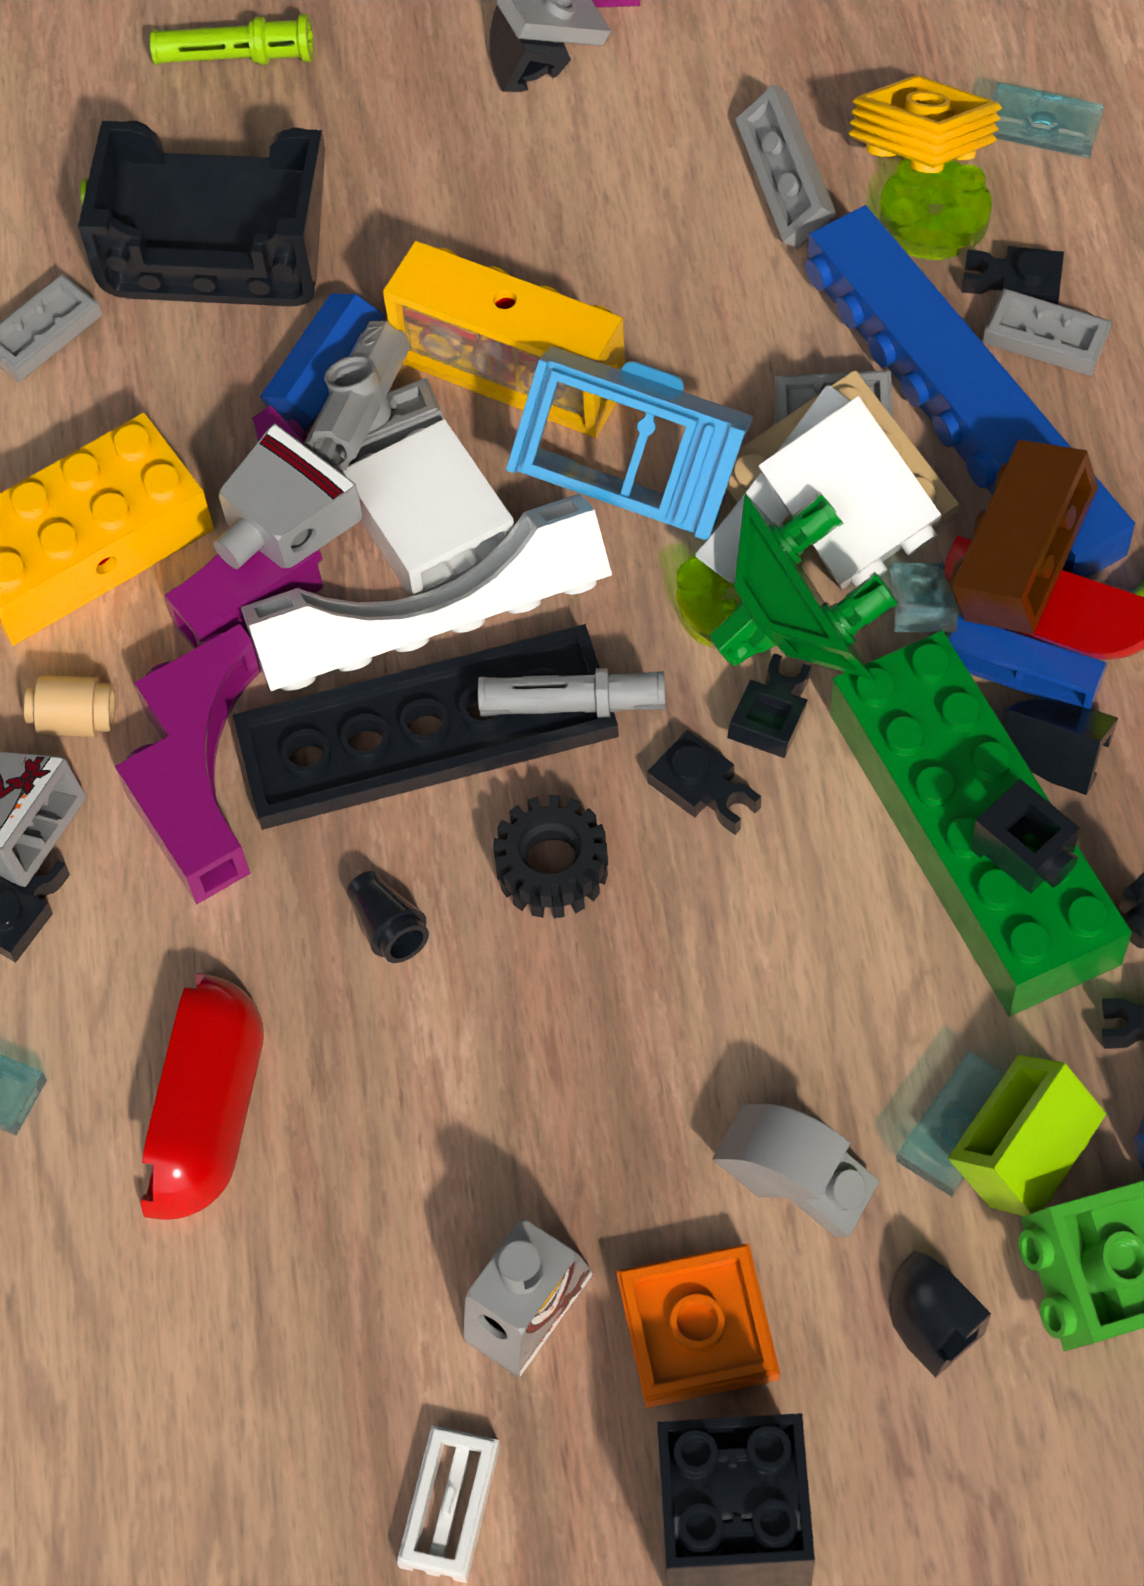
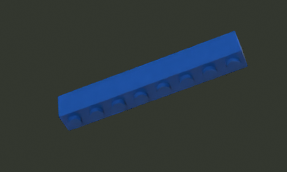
[805,205,1135,578]

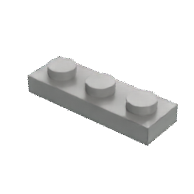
[735,84,836,249]

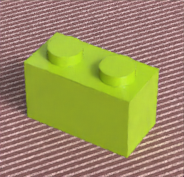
[948,1054,1106,1216]

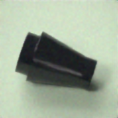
[347,871,429,963]

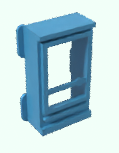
[506,346,753,541]

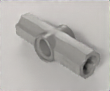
[304,321,410,470]

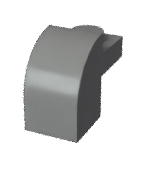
[712,1104,880,1237]

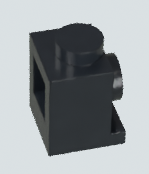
[971,779,1080,894]

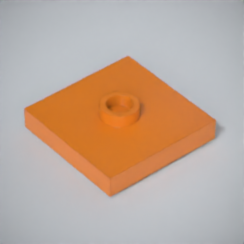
[616,1243,780,1409]

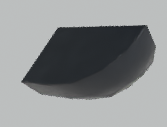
[490,5,571,92]
[1005,699,1118,795]
[888,1250,991,1378]

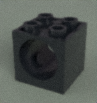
[657,1413,815,1586]

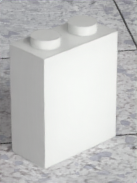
[758,396,941,589]
[342,419,514,596]

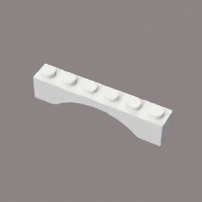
[241,493,612,691]

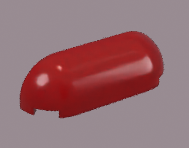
[944,535,1144,660]
[141,973,264,1220]

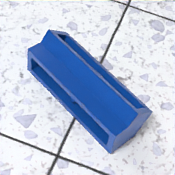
[260,293,385,432]
[949,615,1109,709]

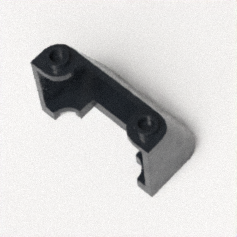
[78,121,325,307]

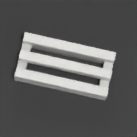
[397,1425,500,1583]

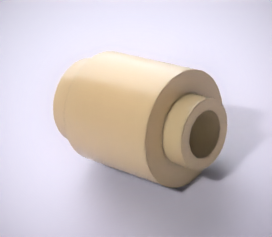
[24,675,115,737]

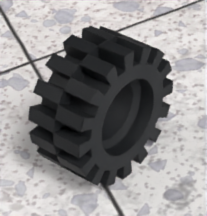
[493,795,609,918]

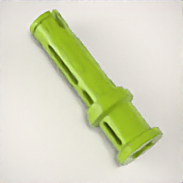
[150,14,314,65]

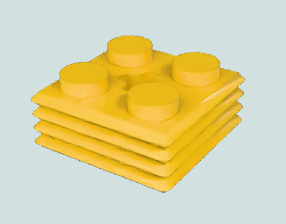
[848,75,1002,173]

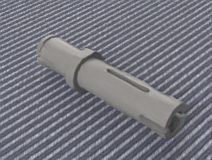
[478,668,666,717]

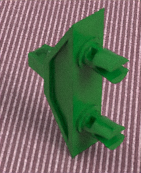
[709,492,899,681]

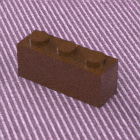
[950,440,1098,634]

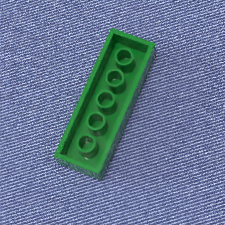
[830,630,1132,1017]

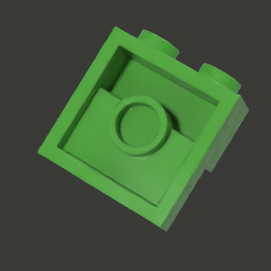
[1018,1181,1144,1351]

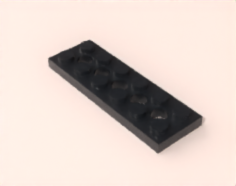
[233,624,619,830]

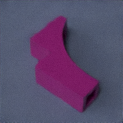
[164,406,341,649]
[115,624,261,905]

